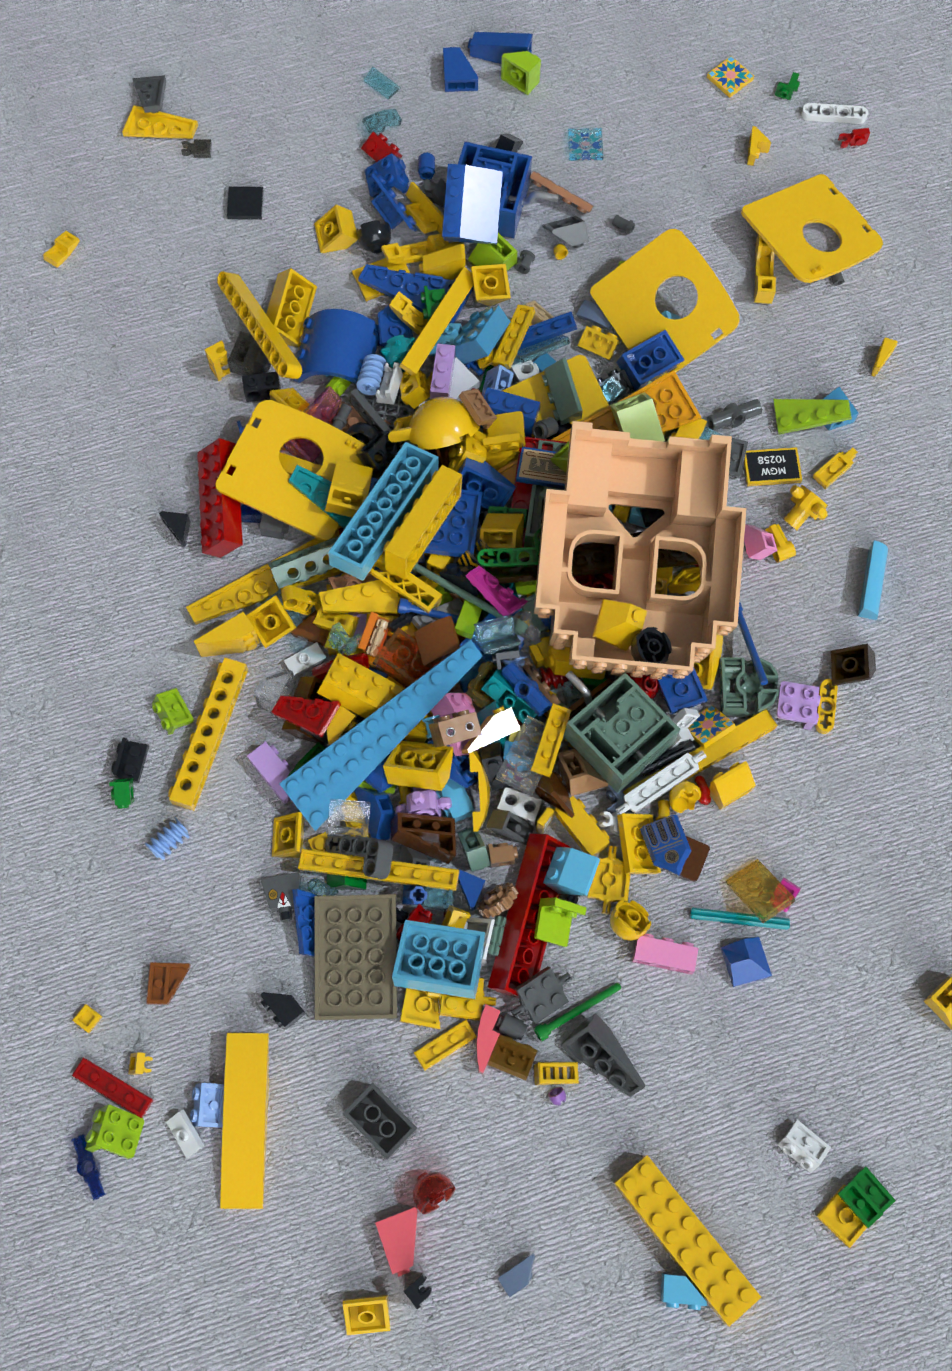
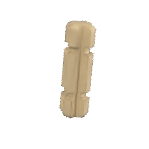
[366,619,388,657]

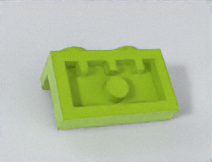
[152,688,194,735]

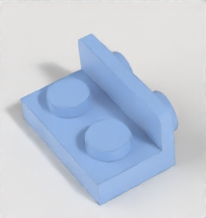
[190,1083,224,1128]

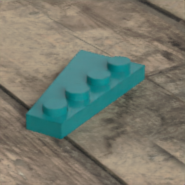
[289,465,352,529]

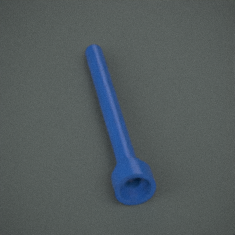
[397,598,482,627]

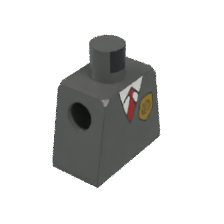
[261,872,301,922]

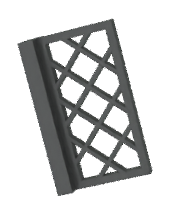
[349,376,415,446]

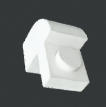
[667,708,700,750]

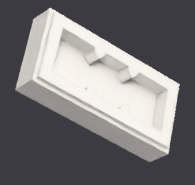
[284,642,327,678]
[166,1110,205,1158]

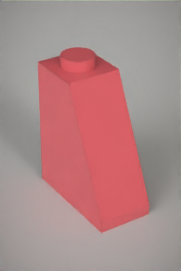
[375,1207,418,1277]

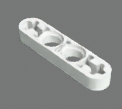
[801,103,868,124]

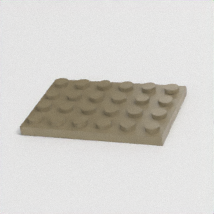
[315,894,398,1020]

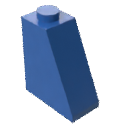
[443,47,478,92]

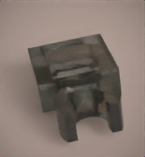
[181,139,212,158]

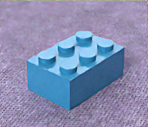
[453,305,511,364]

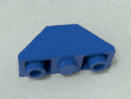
[354,787,395,840]

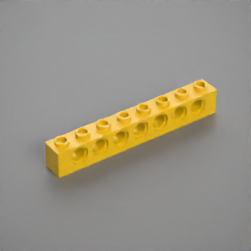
[168,657,248,811]

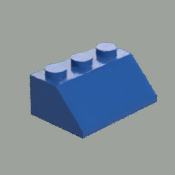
[480,387,540,437]

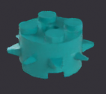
[381,335,416,373]

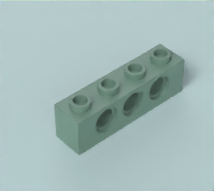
[268,536,339,589]

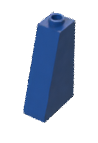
[468,32,533,64]

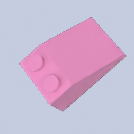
[431,693,479,756]

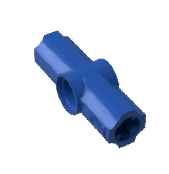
[501,662,552,716]

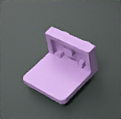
[777,681,821,730]

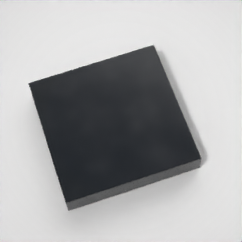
[227,186,264,220]

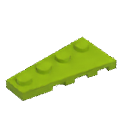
[773,399,852,435]

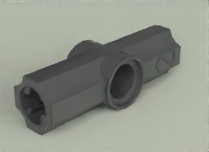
[707,399,762,431]

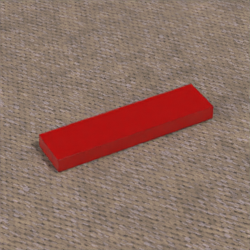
[72,1057,154,1118]

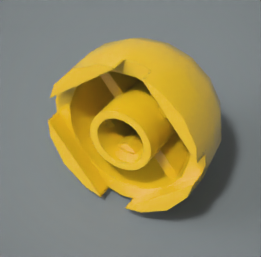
[610,900,651,941]

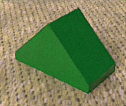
[326,874,367,890]

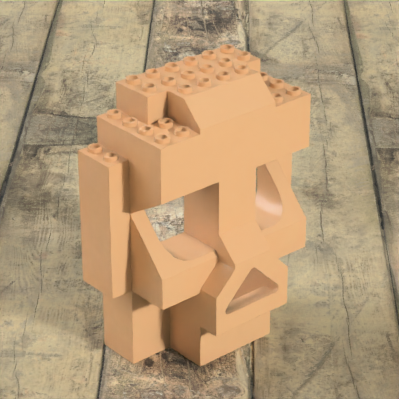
[534,421,746,679]

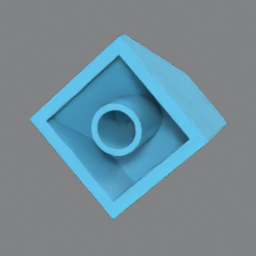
[543,847,600,896]

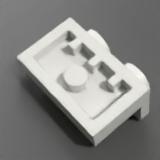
[778,1120,831,1173]

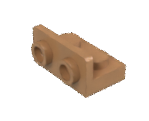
[459,389,497,429]

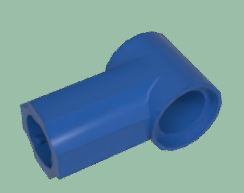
[402,884,427,905]

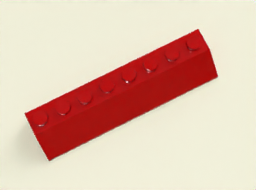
[487,833,572,998]

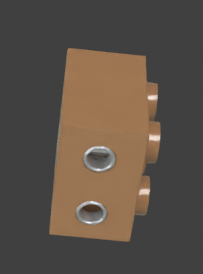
[429,709,482,748]

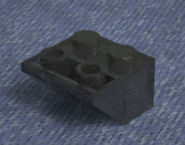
[227,331,271,376]

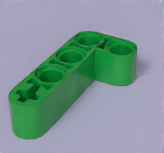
[477,528,542,567]

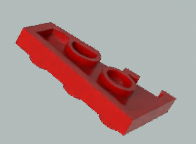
[271,696,341,738]

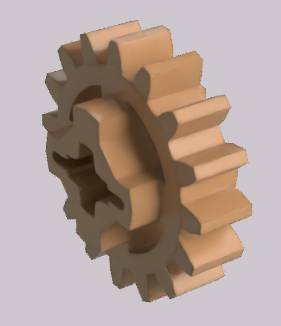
[477,882,518,919]

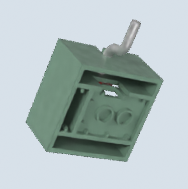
[564,671,681,793]

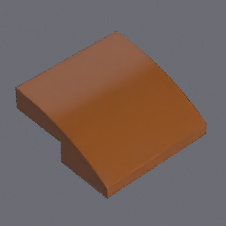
[414,616,460,667]

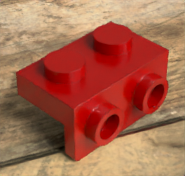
[361,132,403,162]

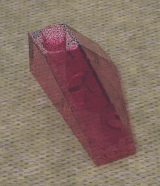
[283,386,342,463]

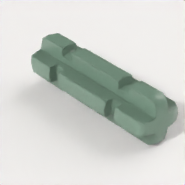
[488,916,506,956]

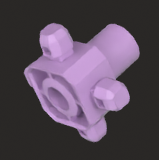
[396,787,452,817]

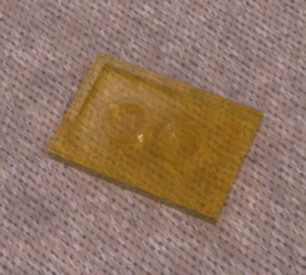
[726,859,795,923]

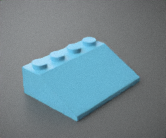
[392,920,486,999]

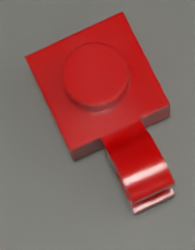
[838,128,870,148]

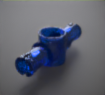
[71,1134,106,1201]

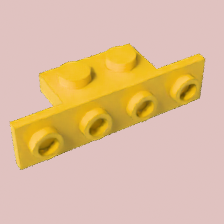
[405,182,449,242]

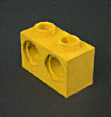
[399,369,430,409]

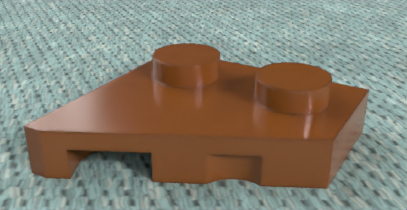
[291,610,330,646]
[146,962,191,1005]

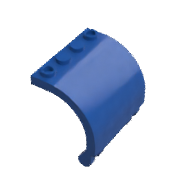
[293,309,380,384]

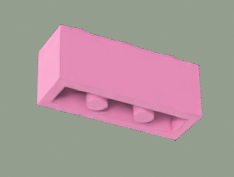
[632,933,699,975]

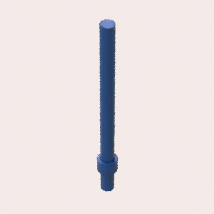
[738,602,768,685]

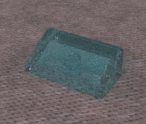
[364,66,401,100]

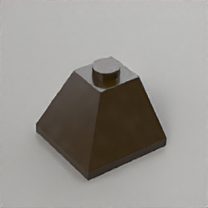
[831,643,876,686]

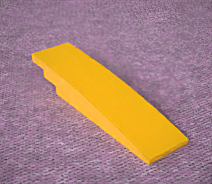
[220,1033,269,1209]

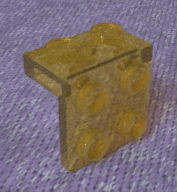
[466,661,497,708]

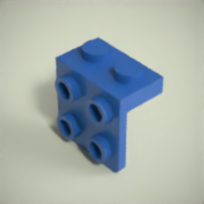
[365,153,409,198]

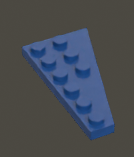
[358,264,474,323]

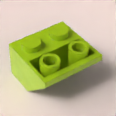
[468,233,518,271]

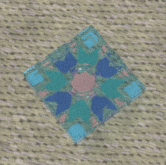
[568,128,603,161]

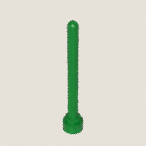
[533,983,621,1042]

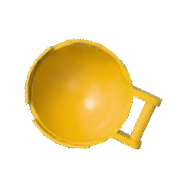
[388,397,480,450]

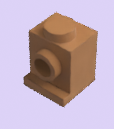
[488,843,518,868]

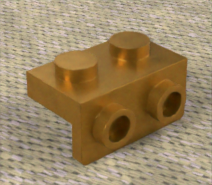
[488,1035,537,1081]

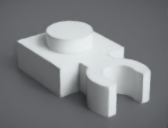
[598,811,620,835]

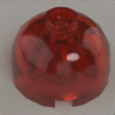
[412,1172,456,1215]

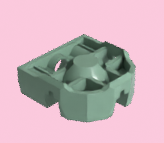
[719,657,779,717]

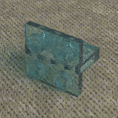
[472,615,521,654]

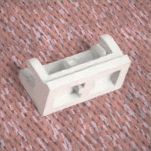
[376,362,403,405]

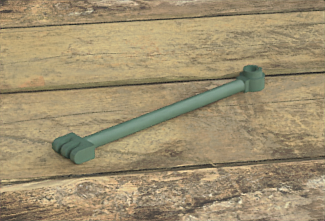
[412,563,528,635]

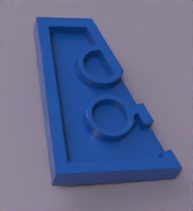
[292,889,321,958]

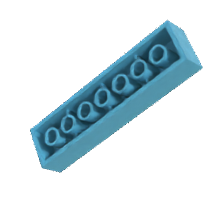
[328,442,439,581]

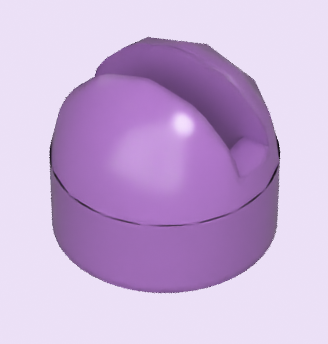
[548,1087,566,1106]

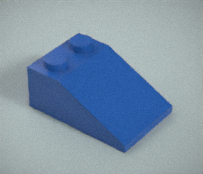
[616,330,684,392]
[458,457,516,509]

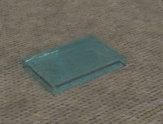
[514,335,570,363]

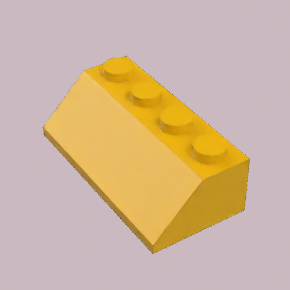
[266,268,317,347]

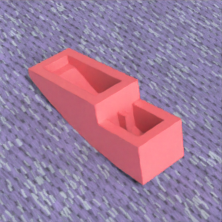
[477,1004,501,1074]

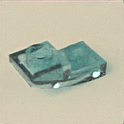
[362,109,402,133]
[601,375,625,406]

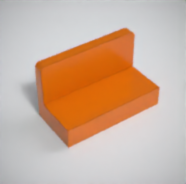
[357,611,391,657]

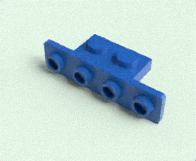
[371,172,418,232]

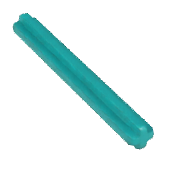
[690,907,790,930]

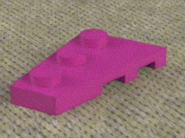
[466,566,528,618]

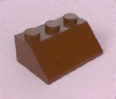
[281,676,325,745]

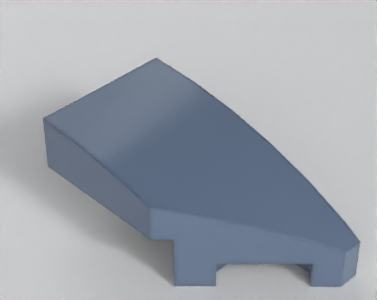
[498,1253,535,1298]

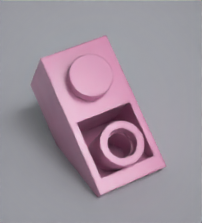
[744,524,777,560]

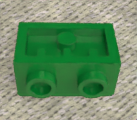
[420,286,445,323]

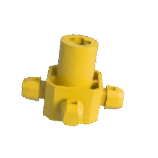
[783,485,828,530]

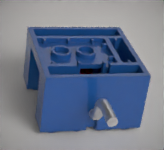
[458,142,558,239]

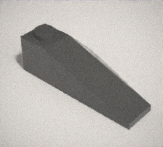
[561,1013,646,1097]

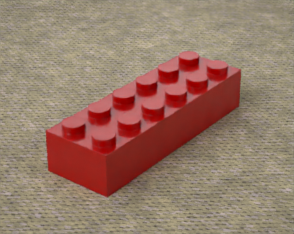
[197,438,243,558]

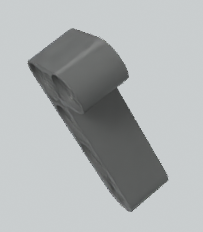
[325,835,393,879]

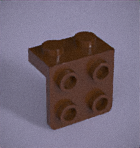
[662,829,710,882]

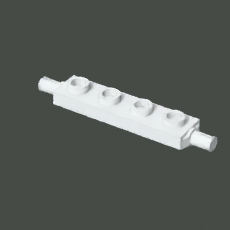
[616,751,707,815]

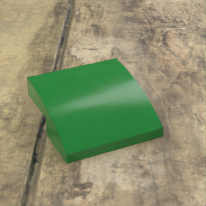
[838,1166,896,1229]

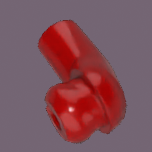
[695,776,711,805]

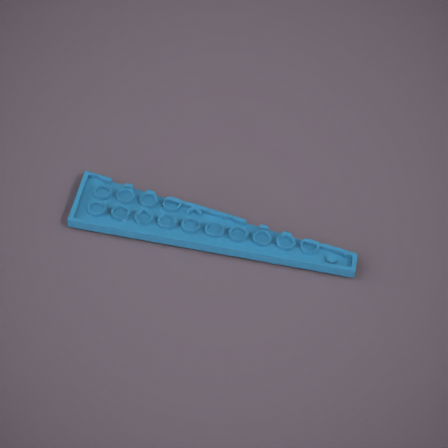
[279,640,483,831]

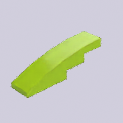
[455,592,485,639]

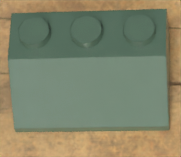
[542,358,583,425]

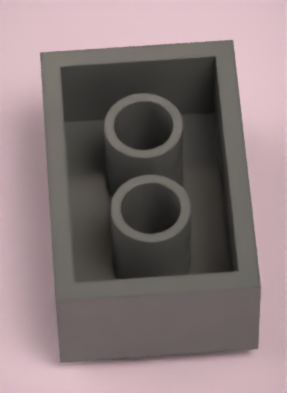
[342,1082,418,1160]

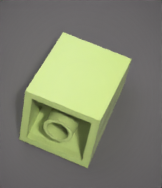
[610,392,665,441]

